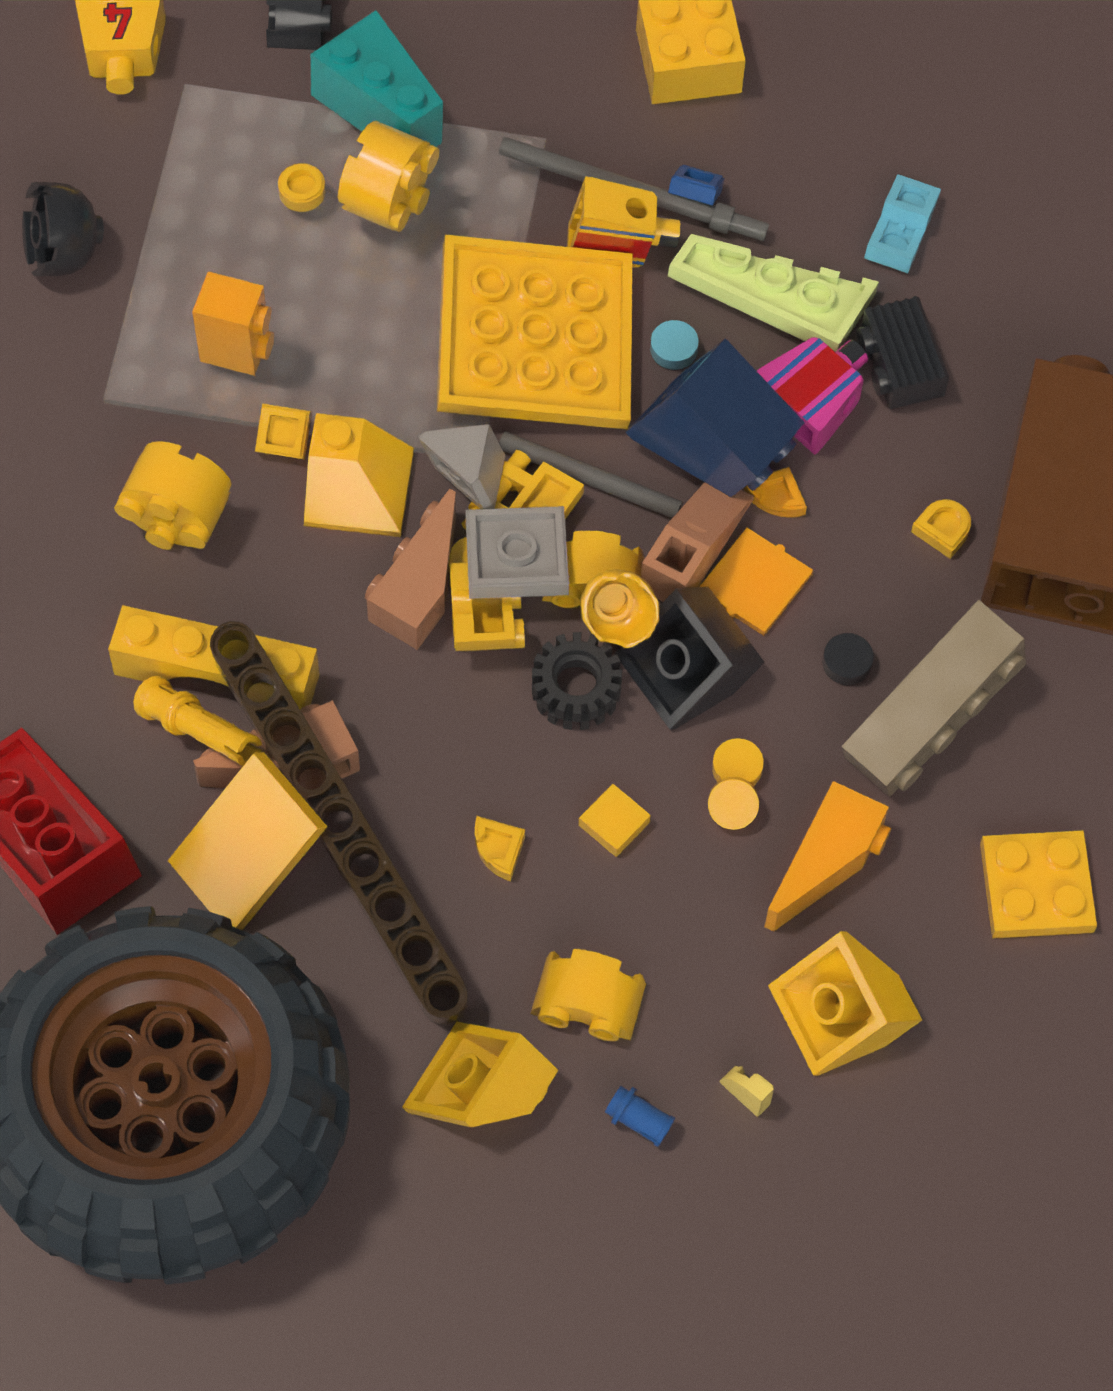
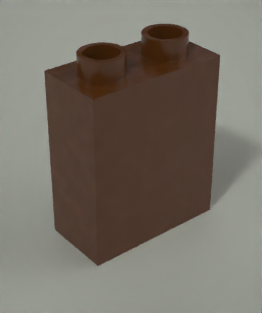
[980,355,1113,636]

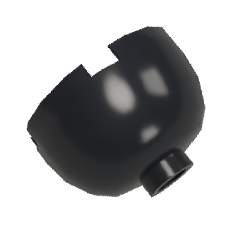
[22,182,104,277]

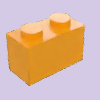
[192,271,274,376]

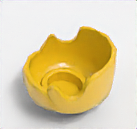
[580,569,659,648]

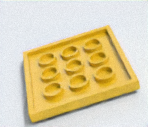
[437,235,632,429]

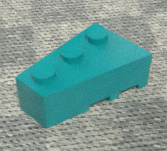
[310,10,443,147]

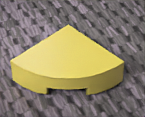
[719,1066,774,1117]

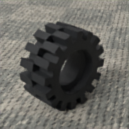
[532,632,622,730]

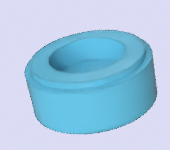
[650,320,699,370]

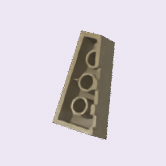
[841,600,1026,797]

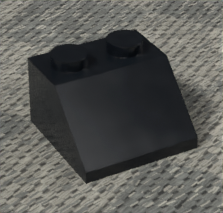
[615,587,765,730]

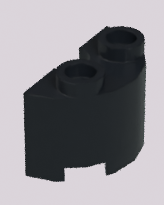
[266,0,332,50]

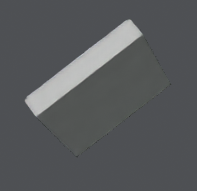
[466,506,569,599]

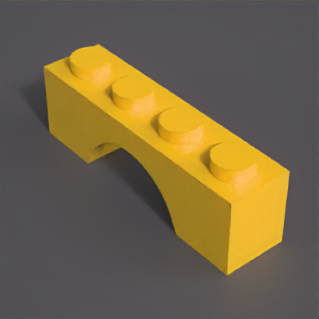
[108,605,320,709]

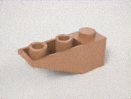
[641,482,754,602]
[365,489,456,650]
[193,700,360,789]

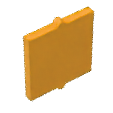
[700,528,813,636]

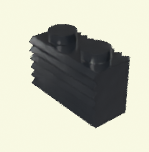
[856,296,949,409]

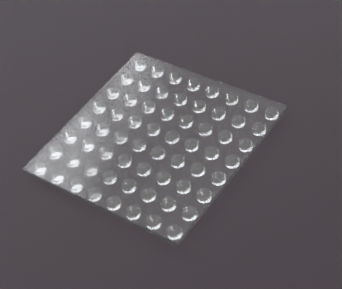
[103,84,546,454]

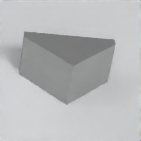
[418,424,505,509]

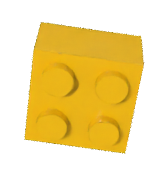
[636,0,745,105]

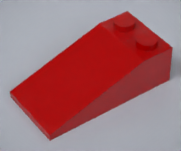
[0,727,142,935]

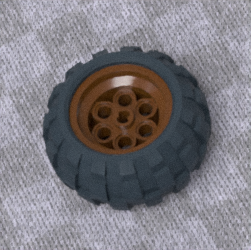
[0,906,350,1285]

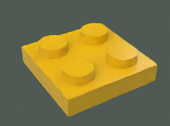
[980,830,1097,938]

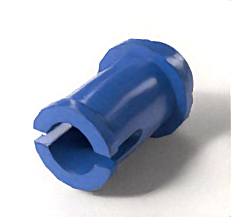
[604,1086,676,1147]

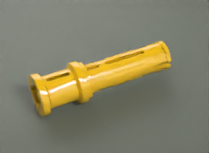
[133,676,262,766]

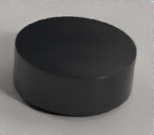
[822,633,874,685]

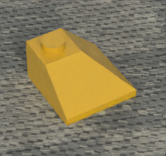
[304,413,414,537]
[768,931,922,1076]
[402,1022,558,1128]

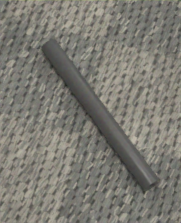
[499,431,683,518]

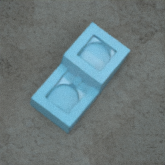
[864,174,941,273]

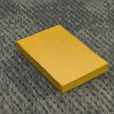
[168,752,327,930]

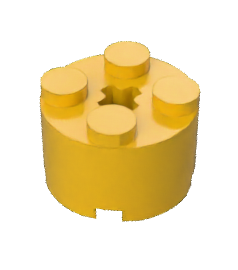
[338,121,440,232]
[114,441,232,550]

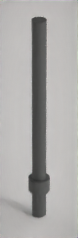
[499,136,769,242]

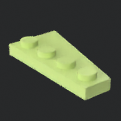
[668,234,879,351]

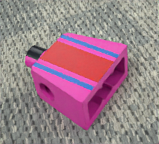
[757,337,868,455]

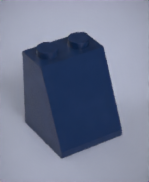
[625,338,805,497]

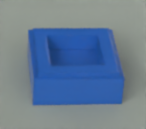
[668,165,725,206]

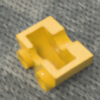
[542,531,645,608]
[449,562,525,651]
[530,949,646,1041]

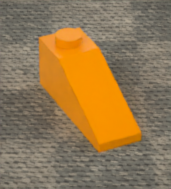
[765,781,892,932]

